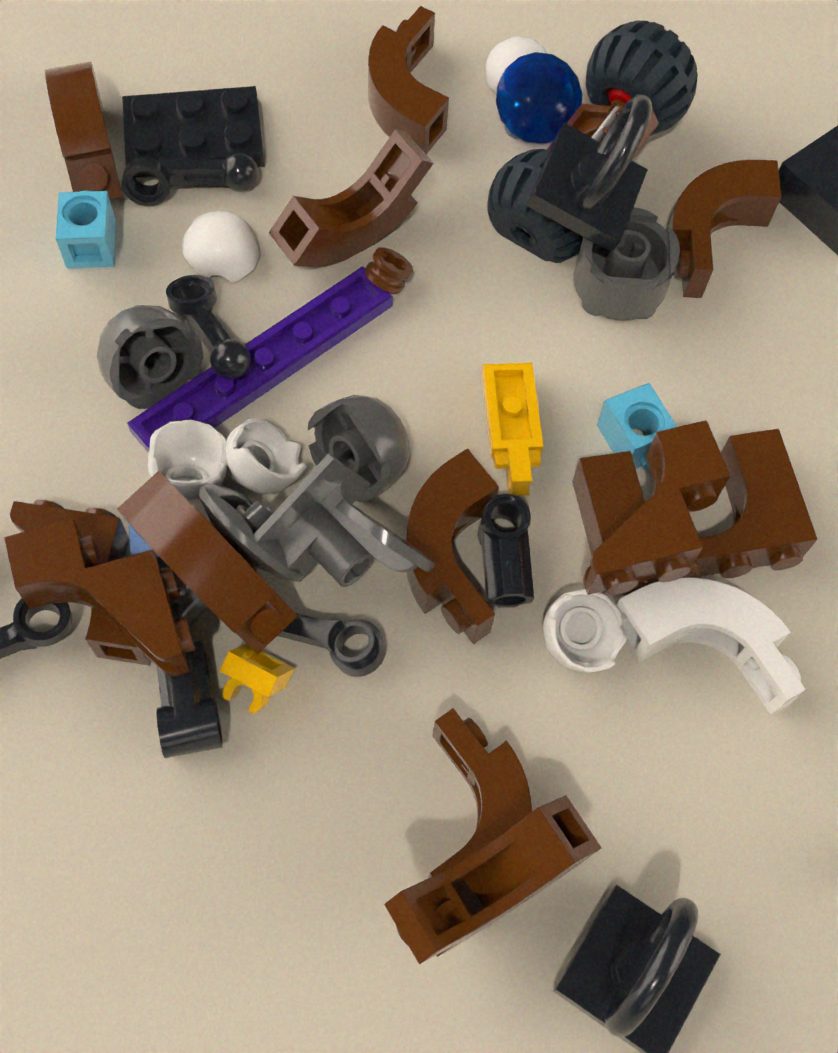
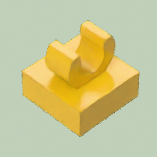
[219,644,295,714]

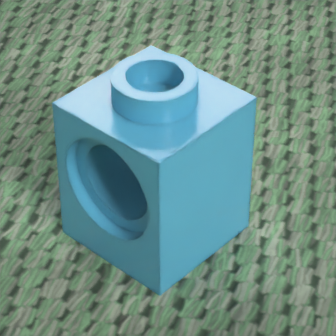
[56,190,116,269]
[597,383,677,470]

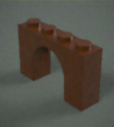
[572,428,818,595]

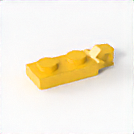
[481,362,544,496]

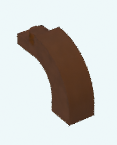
[368,6,449,154]
[45,62,124,200]
[269,129,434,267]
[667,160,781,298]
[406,448,499,644]
[117,471,298,654]
[428,708,532,878]
[384,795,602,964]

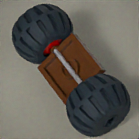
[487,20,698,263]

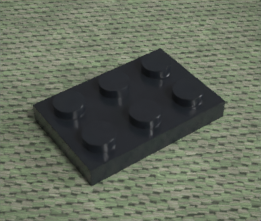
[122,86,265,178]

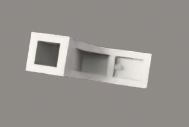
[616,578,806,715]

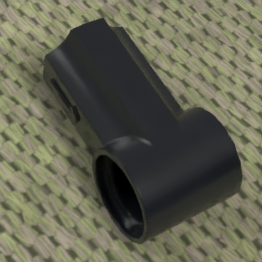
[477,494,534,608]
[156,641,223,758]

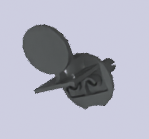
[171,453,437,628]

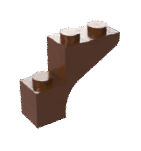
[583,420,731,596]
[10,500,151,666]
[4,518,195,676]

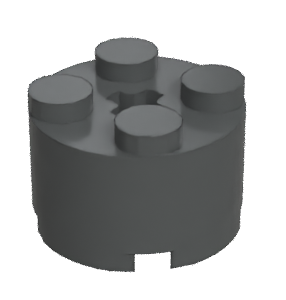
[574,207,680,320]

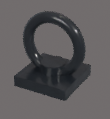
[526,94,652,252]
[553,885,721,1053]

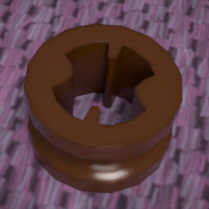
[365,247,413,293]

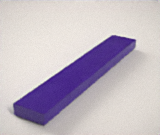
[127,266,393,453]

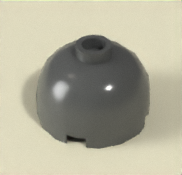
[97,305,204,409]
[308,395,410,502]

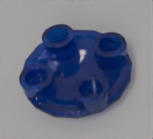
[496,52,583,144]

